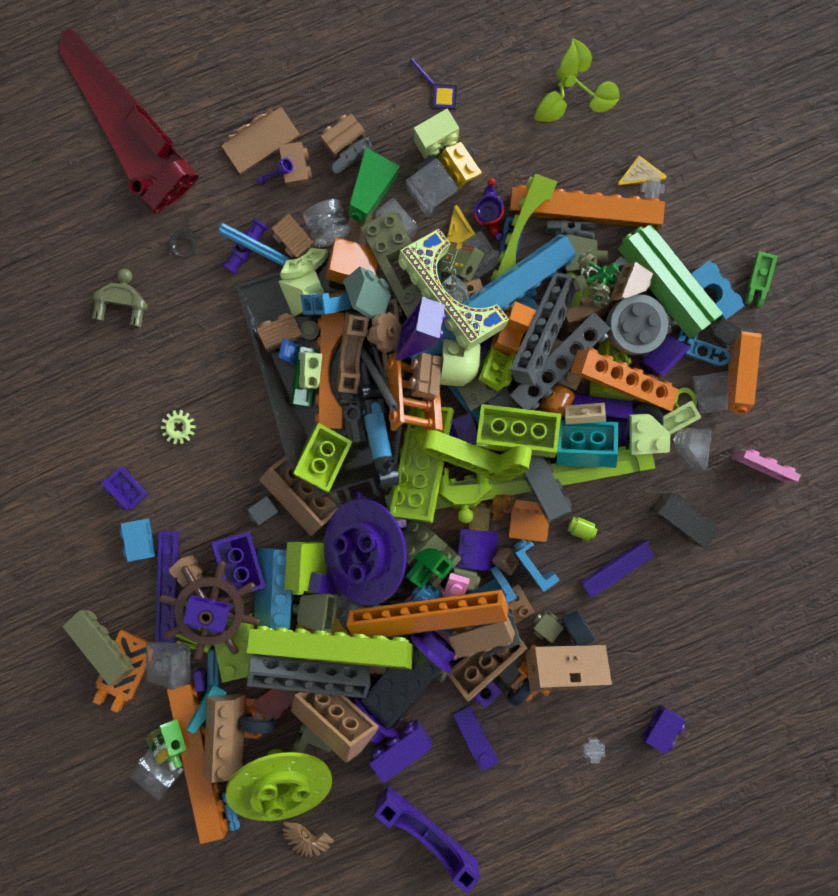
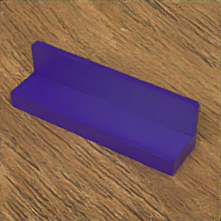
[580,539,655,598]

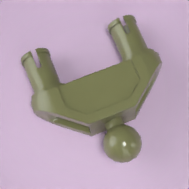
[91,269,148,328]

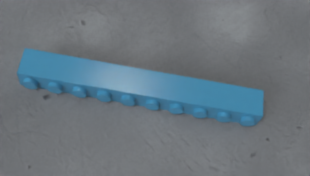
[409,234,577,361]

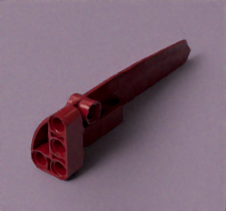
[59,30,199,214]

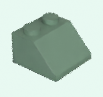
[343,266,391,319]

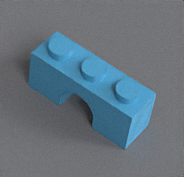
[691,260,744,323]

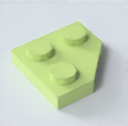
[630,414,670,455]

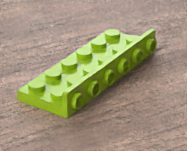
[388,407,454,523]

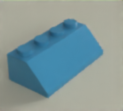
[254,548,294,629]

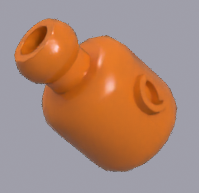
[538,383,575,420]

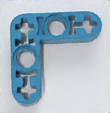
[677,327,730,367]

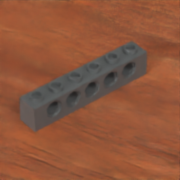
[510,273,577,386]
[509,312,611,410]
[247,654,370,698]

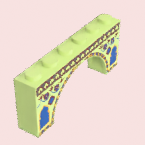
[398,229,509,351]

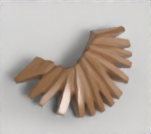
[283,822,334,857]

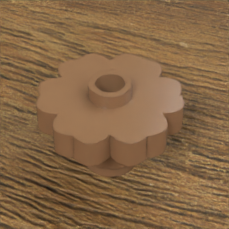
[367,312,401,353]

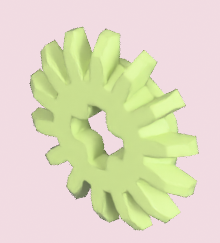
[161,410,196,444]

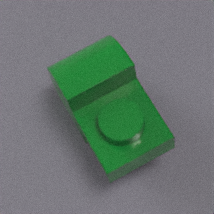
[406,548,454,589]

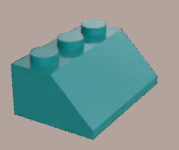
[557,420,618,468]

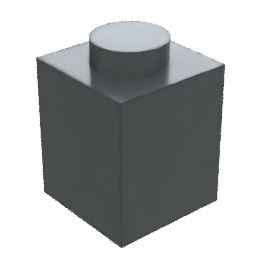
[248,496,280,525]

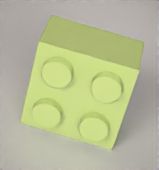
[414,108,459,160]

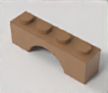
[335,311,369,394]

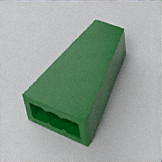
[348,148,400,225]

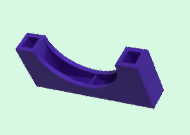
[374,785,480,894]

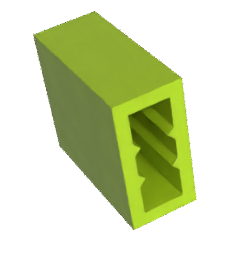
[284,542,327,595]

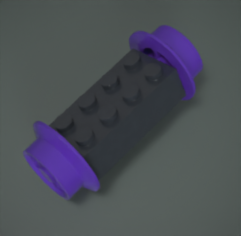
[354,631,456,743]

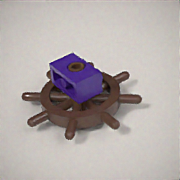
[159,561,261,660]

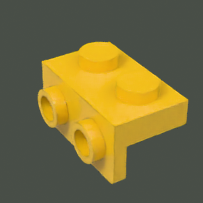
[438,142,482,190]

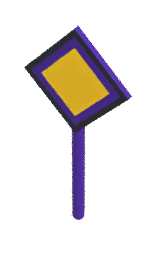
[410,58,457,110]

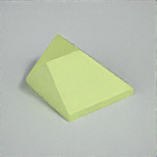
[278,270,325,317]

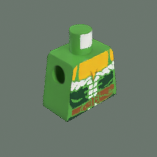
[145,719,186,772]

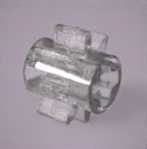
[640,177,665,198]
[583,738,605,763]

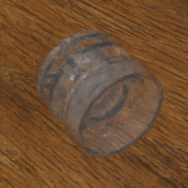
[303,199,352,248]

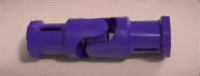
[222,218,268,275]

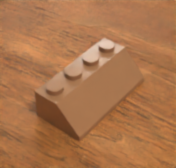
[259,451,342,536]
[447,639,527,702]
[291,692,379,763]
[203,693,246,783]

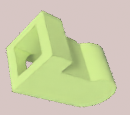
[298,352,322,389]

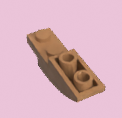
[561,291,618,333]

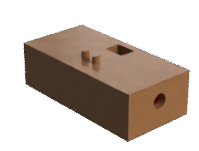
[525,645,612,691]

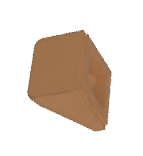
[492,548,519,575]

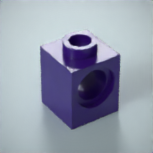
[472,680,502,707]

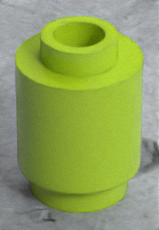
[567,517,597,541]

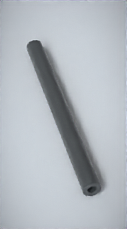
[360,344,398,411]

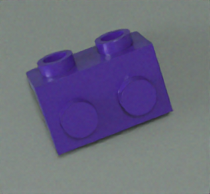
[100,466,149,510]

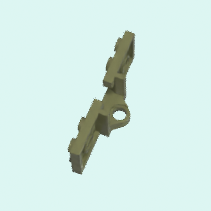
[360,210,423,319]

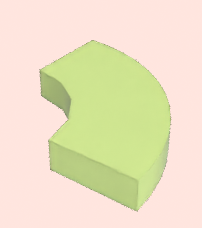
[280,248,329,279]

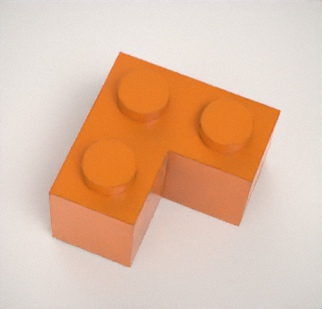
[490,301,536,356]

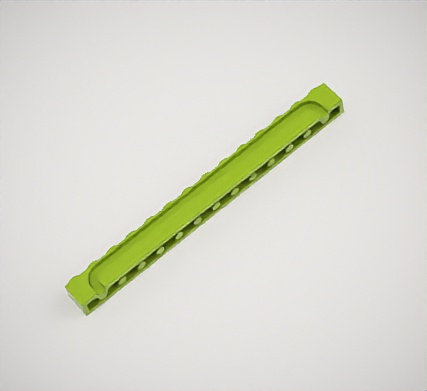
[385,446,655,510]

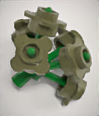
[573,249,620,306]

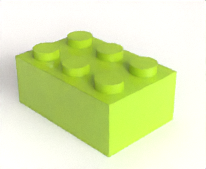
[212,613,255,683]

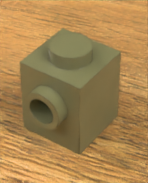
[532,611,564,643]

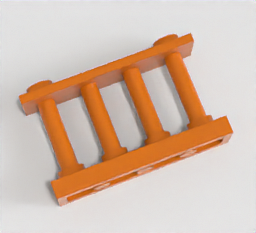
[386,351,443,432]

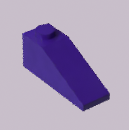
[453,705,499,772]

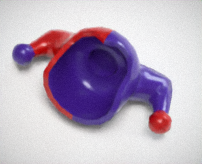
[473,178,504,241]

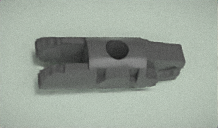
[329,137,373,174]
[545,220,595,240]

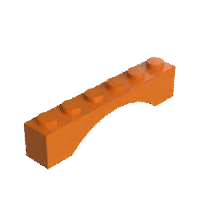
[315,313,345,430]

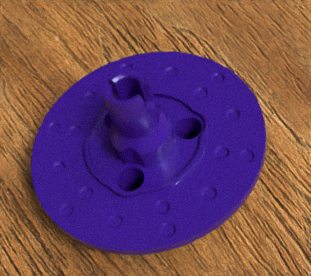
[324,499,407,605]

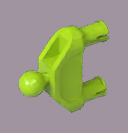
[438,468,492,523]

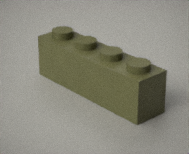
[62,610,135,686]

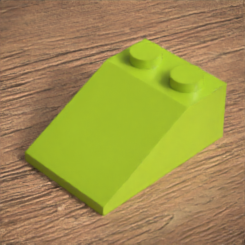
[293,423,353,493]

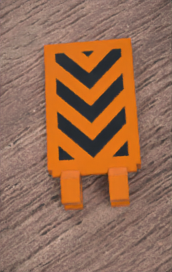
[93,630,156,713]

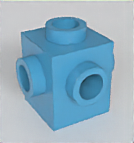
[409,582,441,602]

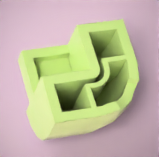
[440,339,480,386]

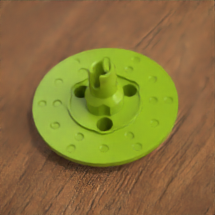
[226,749,332,821]

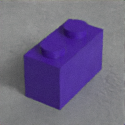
[641,704,685,754]

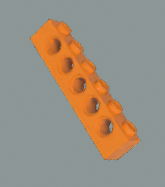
[570,348,679,411]

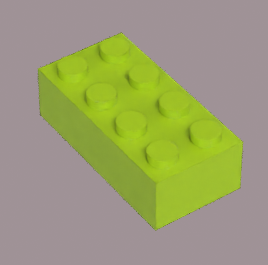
[476,404,561,458]

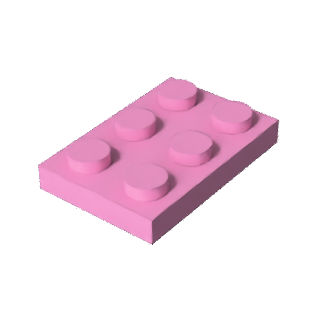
[731,449,801,482]

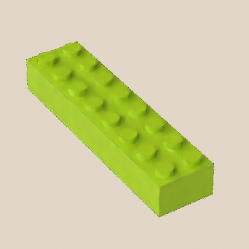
[247,626,414,670]

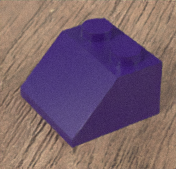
[638,335,690,378]
[456,528,498,570]

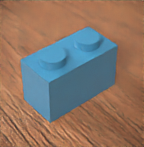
[120,519,156,562]

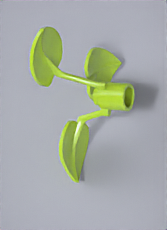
[534,39,620,122]

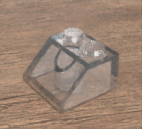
[674,428,712,471]
[146,641,191,690]
[129,749,183,800]

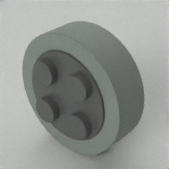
[606,294,668,355]

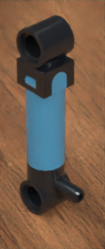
[357,383,399,489]

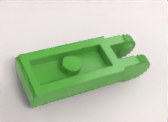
[745,251,777,308]

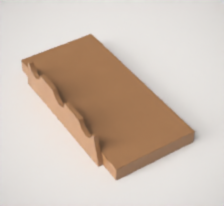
[221,107,300,175]

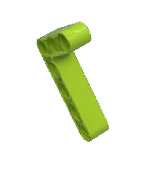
[422,430,532,481]

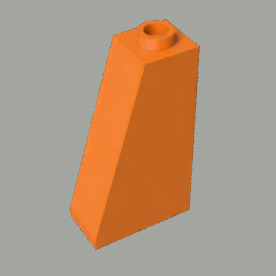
[728,331,761,414]

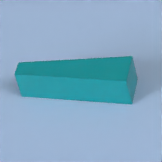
[186,684,227,734]

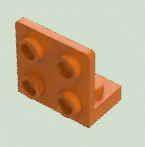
[509,499,549,542]

